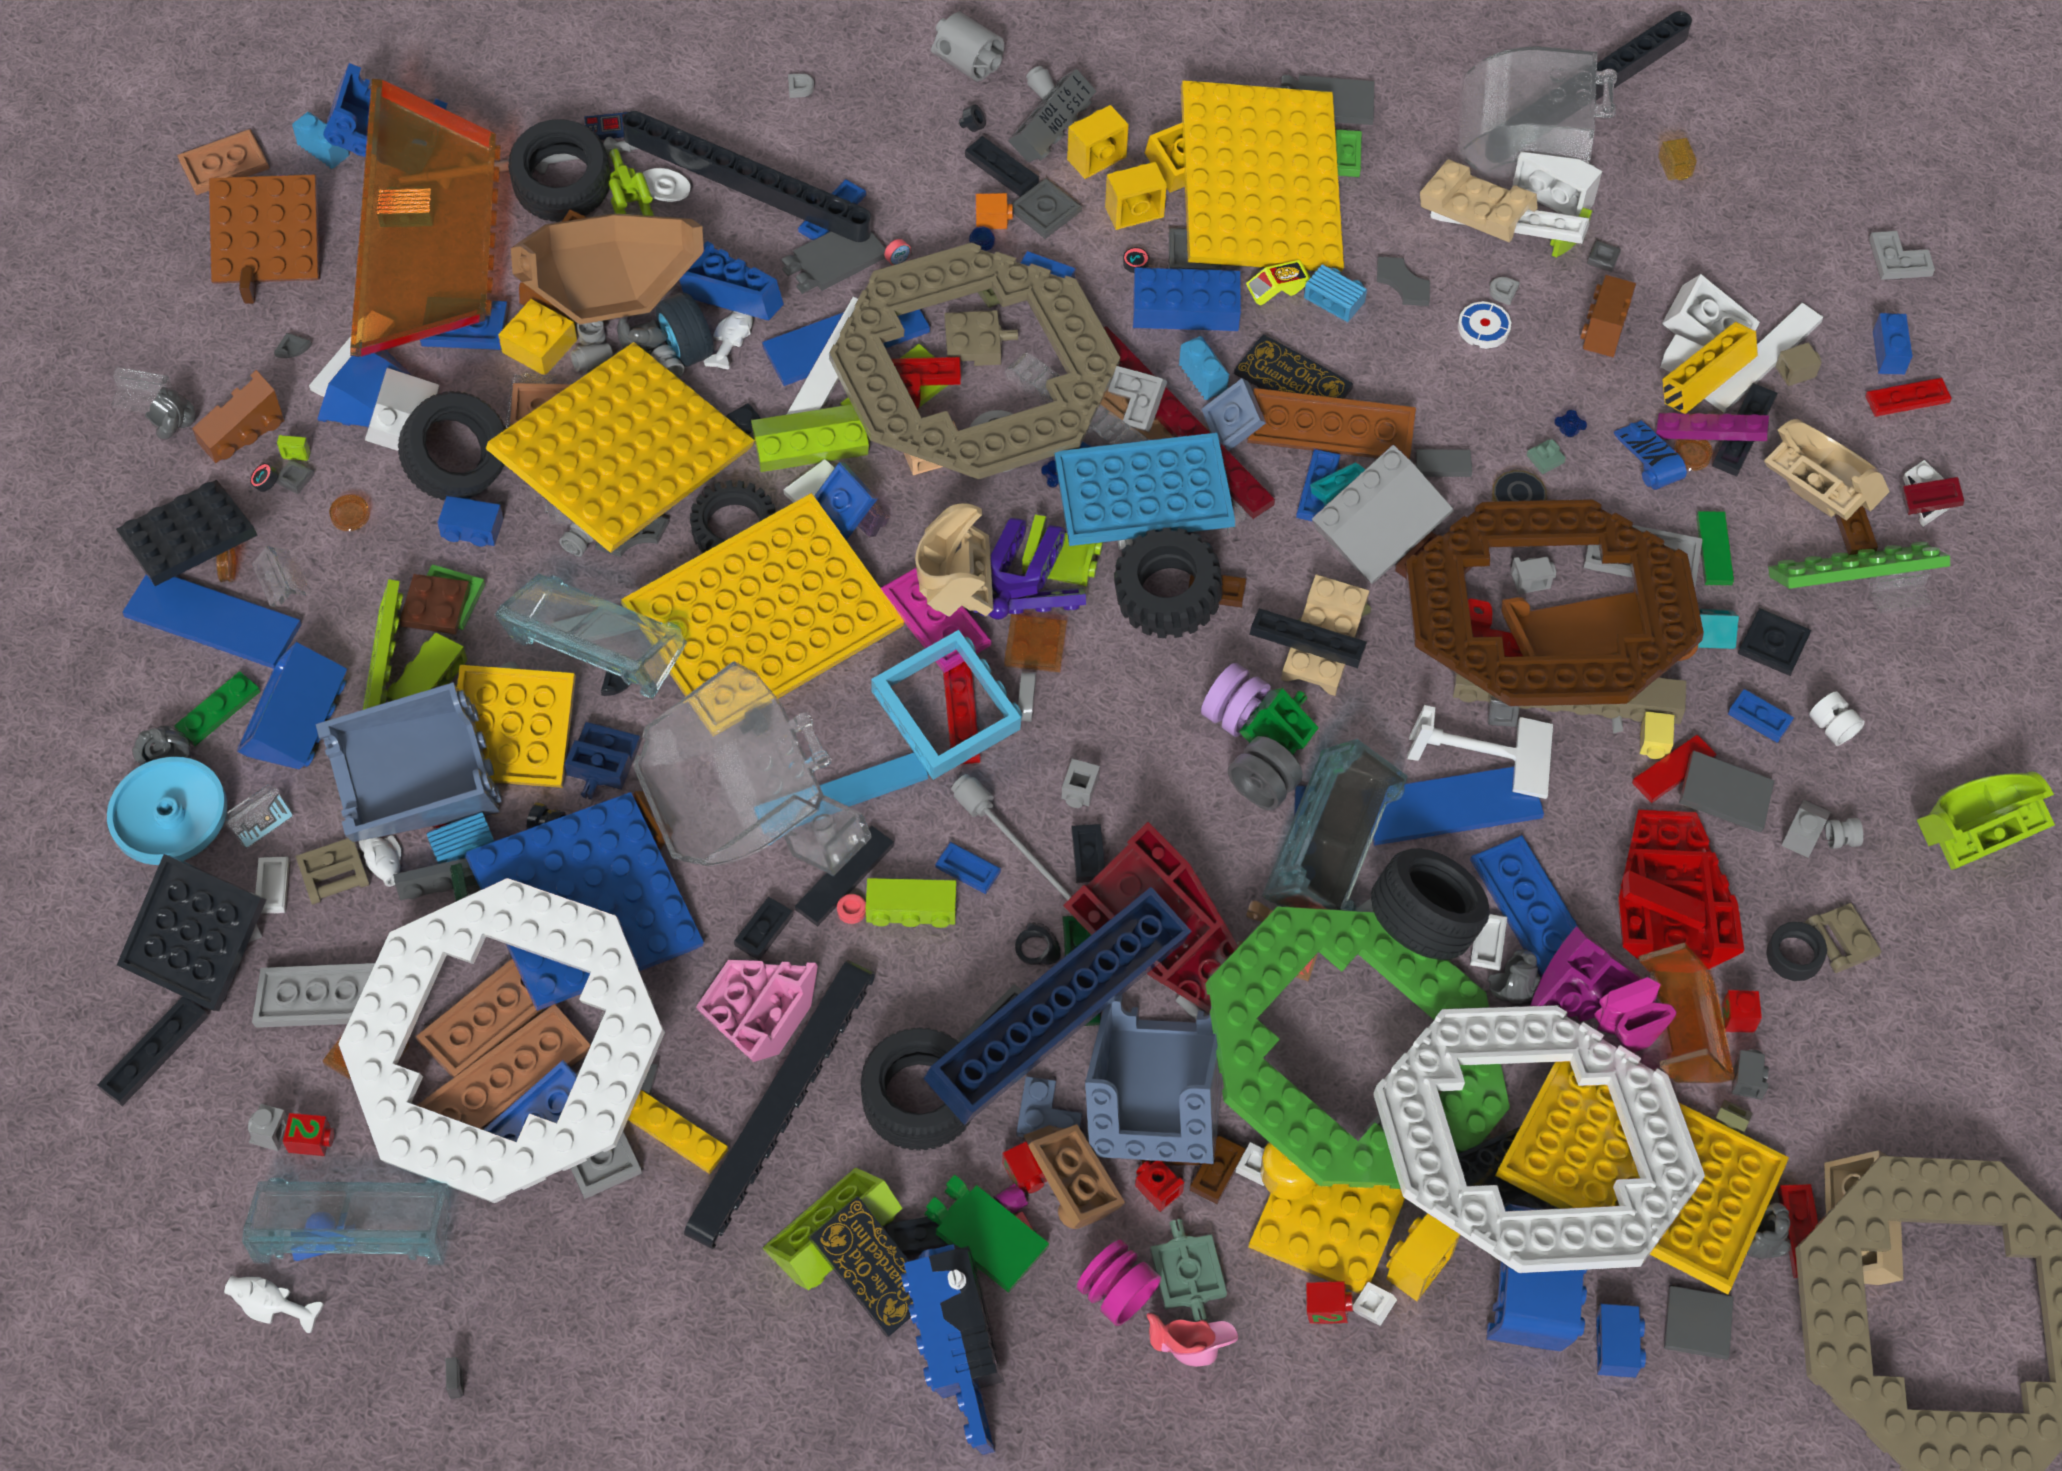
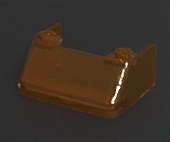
[1639,943,1734,1083]

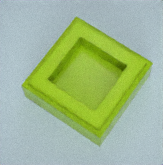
[277,435,311,461]

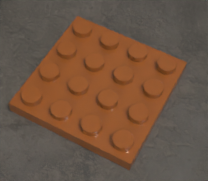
[209,175,320,284]

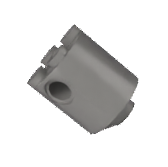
[931,11,1004,82]

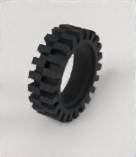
[690,480,776,553]

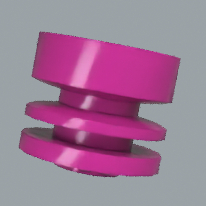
[1076,1239,1161,1326]

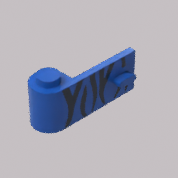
[1614,420,1687,490]

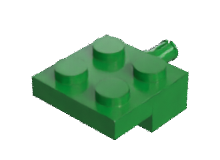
[1239,688,1319,755]

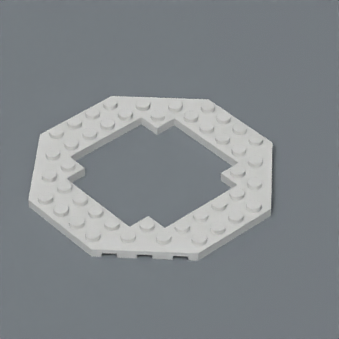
[339,878,665,1203]
[1373,1006,1705,1273]

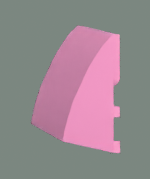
[696,960,818,1062]

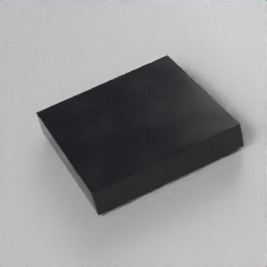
[1738,608,1812,676]

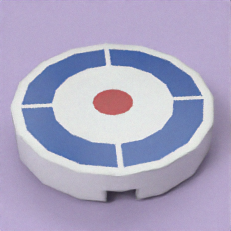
[1458,301,1512,349]

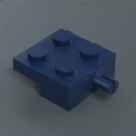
[565,722,641,800]

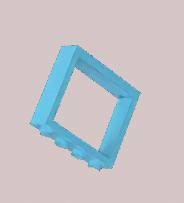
[871,630,1022,780]

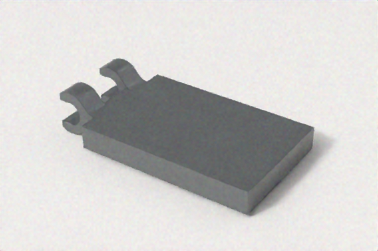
[1280,75,1374,125]
[782,232,886,294]

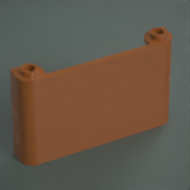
[1501,587,1699,661]

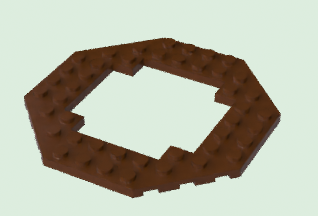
[1406,499,1704,706]

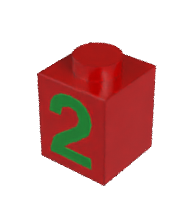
[1721,990,1762,1033]
[283,1113,334,1156]
[1002,1141,1047,1193]
[1306,1281,1353,1324]

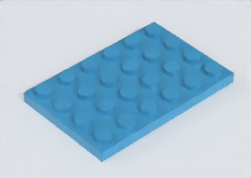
[1054,433,1235,546]

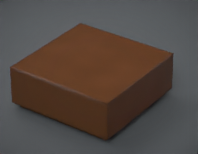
[239,267,256,304]

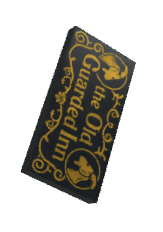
[1234,334,1353,399]
[808,1196,913,1337]

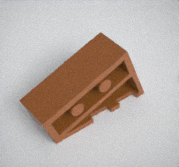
[1580,275,1636,358]
[192,370,284,464]

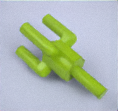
[609,149,654,216]

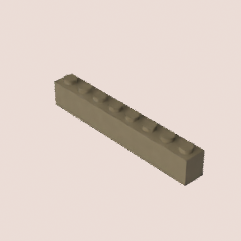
[1453,672,1686,724]

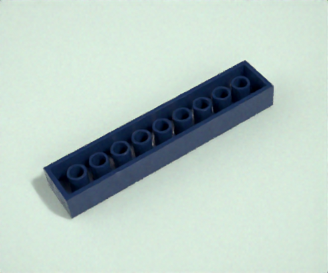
[923,887,1192,1125]

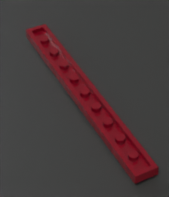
[1104,326,1275,519]

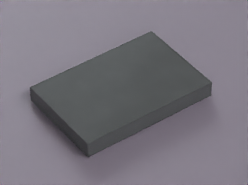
[1679,751,1775,832]

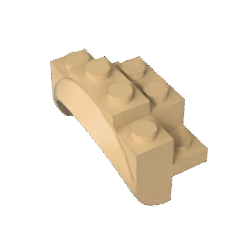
[1764,419,1889,520]
[915,503,993,617]

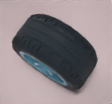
[656,292,714,367]

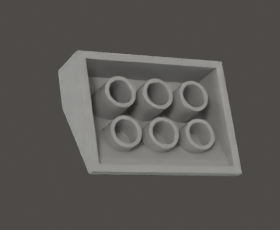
[1312,445,1454,584]

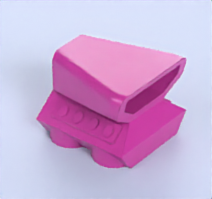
[1594,977,1676,1053]

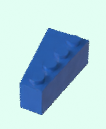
[679,241,784,321]

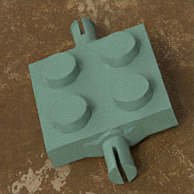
[1150,1219,1227,1322]

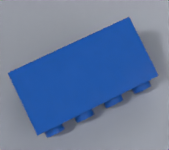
[237,642,347,770]

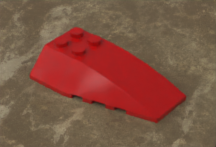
[1618,809,1744,970]

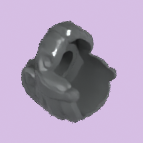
[617,318,667,354]
[145,387,196,440]
[132,726,191,766]
[1488,949,1541,1004]
[1747,1202,1791,1260]

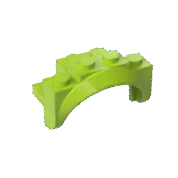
[1917,771,2055,870]

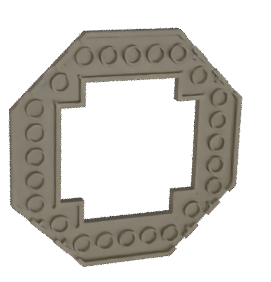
[829,243,1120,479]
[1795,1156,2062,1471]

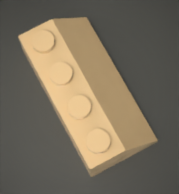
[1824,1150,1903,1285]

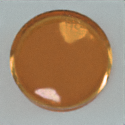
[1674,439,1713,471]
[329,494,370,531]
[216,548,237,582]

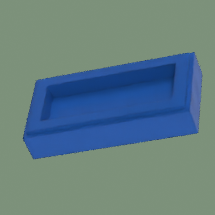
[935,842,1001,894]

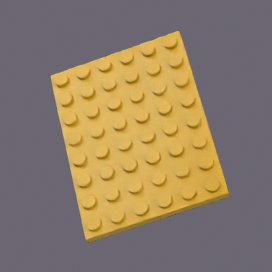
[1181,80,1344,272]
[486,342,755,553]
[621,493,904,736]
[1495,1061,1789,1294]

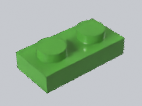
[1335,130,1362,177]

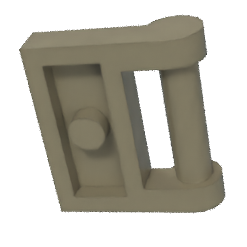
[295,838,369,905]
[1804,903,1882,973]

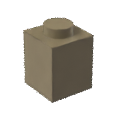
[1775,342,1822,386]

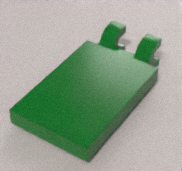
[924,1174,1049,1293]

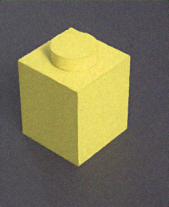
[1640,712,1674,759]

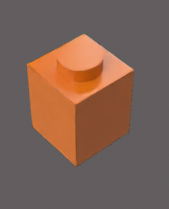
[976,193,1013,229]

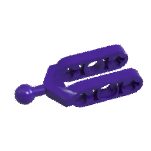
[989,517,1065,620]

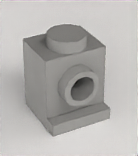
[1510,557,1556,594]
[1061,759,1100,808]
[248,1104,288,1151]

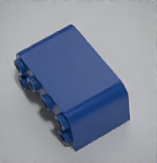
[323,63,448,176]
[1486,1204,1587,1351]

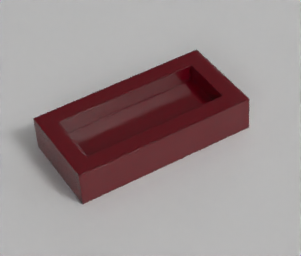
[1902,477,1964,515]

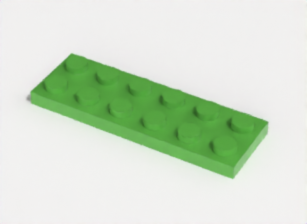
[1768,542,1950,589]

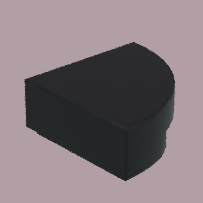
[601,668,636,696]

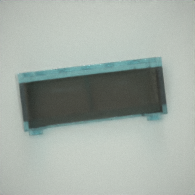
[1262,739,1408,911]

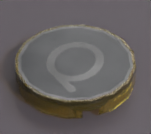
[1492,470,1547,502]

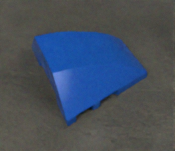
[317,344,412,428]

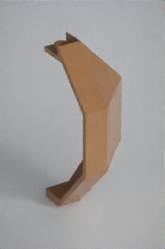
[511,214,704,324]

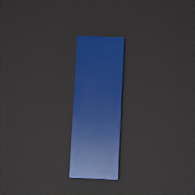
[762,309,930,386]
[122,575,302,669]
[1360,767,1544,846]
[1470,835,1579,978]

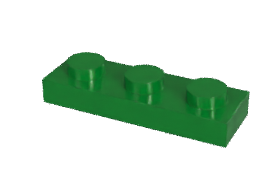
[174,671,260,747]

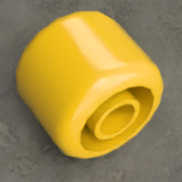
[1260,1142,1316,1200]

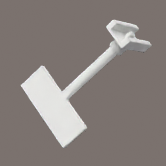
[1407,705,1553,799]

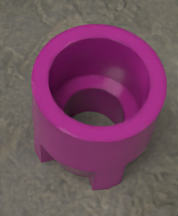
[994,1183,1028,1214]

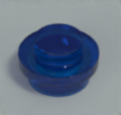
[969,226,995,251]

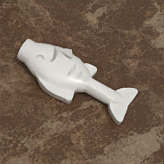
[704,311,753,369]
[359,836,401,887]
[224,1276,324,1333]

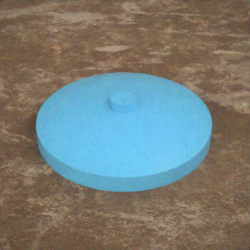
[107,757,227,865]

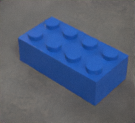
[1133,268,1241,331]

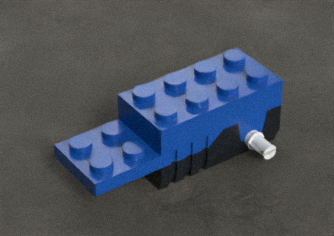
[901,1244,1004,1455]

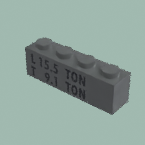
[1008,68,1096,163]

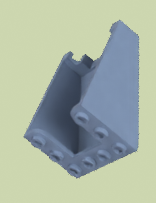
[316,683,502,842]
[1085,995,1223,1164]

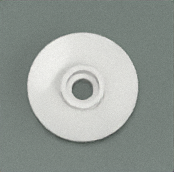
[643,168,691,202]

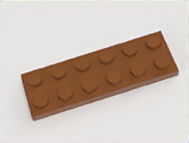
[1247,388,1416,460]

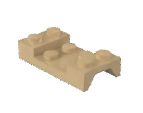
[1420,159,1537,242]
[1281,575,1369,696]

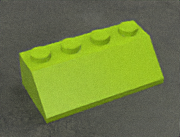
[751,404,869,472]
[763,1167,903,1290]

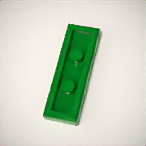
[1696,511,1734,585]

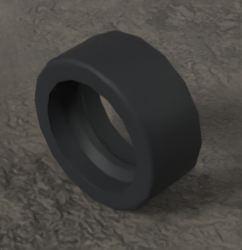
[1766,922,1828,981]

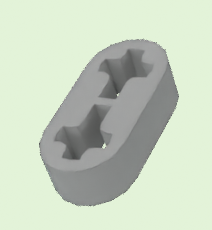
[1018,671,1036,722]

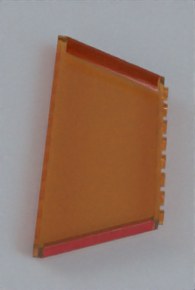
[350,79,501,357]

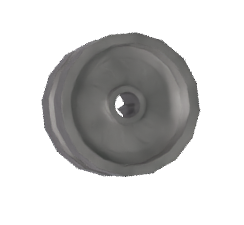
[1227,736,1303,811]

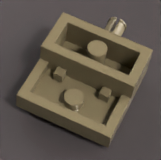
[944,310,1018,366]

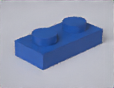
[1728,689,1794,743]

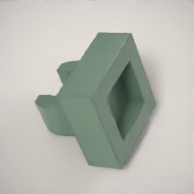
[1526,439,1566,474]

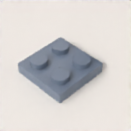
[1201,378,1266,451]

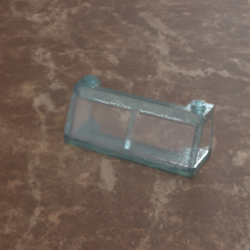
[495,574,687,699]
[242,1178,451,1265]

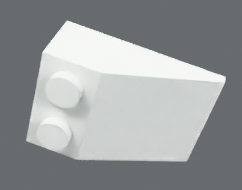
[1512,152,1602,217]
[1662,274,1760,346]
[365,368,439,451]

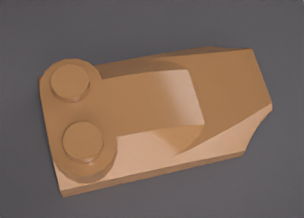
[1023,1124,1125,1229]

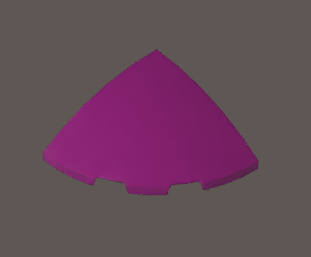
[1530,926,1643,1022]

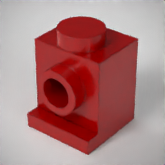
[1135,1160,1185,1212]

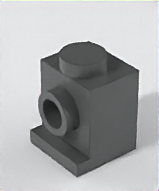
[1732,1049,1769,1100]

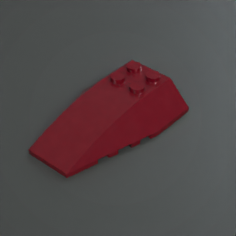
[1063,822,1239,1013]

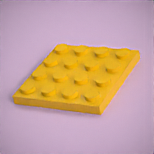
[457,665,576,788]
[1248,1184,1405,1294]

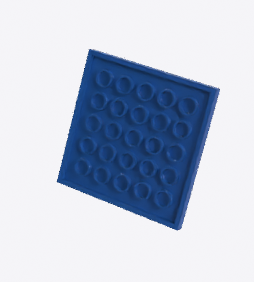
[465,792,704,1011]

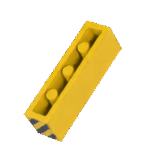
[1662,321,1758,414]

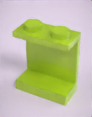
[1022,514,1104,586]

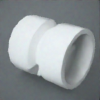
[1809,692,1865,746]

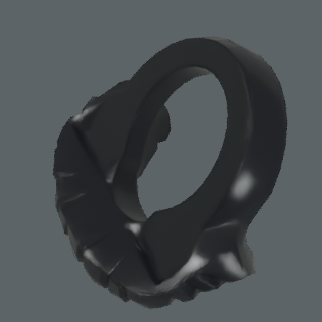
[1015,922,1061,965]

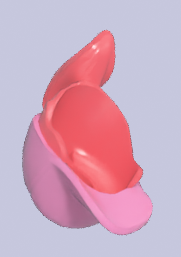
[1147,1313,1238,1367]

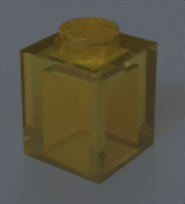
[1658,138,1697,180]

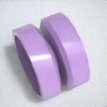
[1201,663,1271,737]

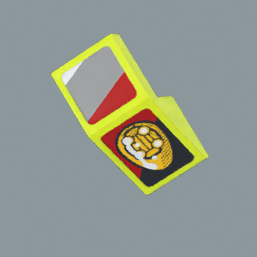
[1246,260,1311,305]

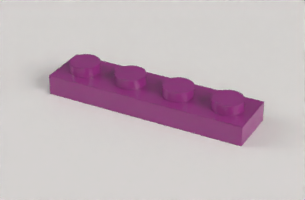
[1656,413,1769,441]

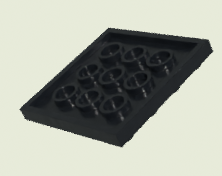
[116,480,258,586]
[117,854,267,1011]

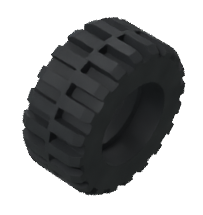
[1114,527,1223,639]

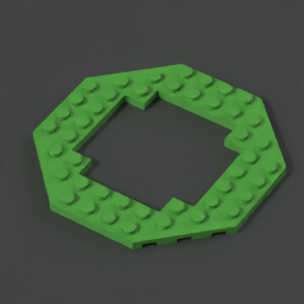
[1205,907,1510,1189]

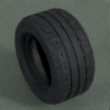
[508,119,610,222]
[398,391,506,501]
[1371,848,1490,960]
[861,1027,971,1151]

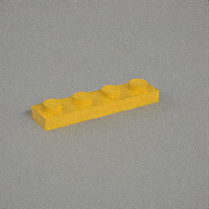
[628,1090,729,1174]

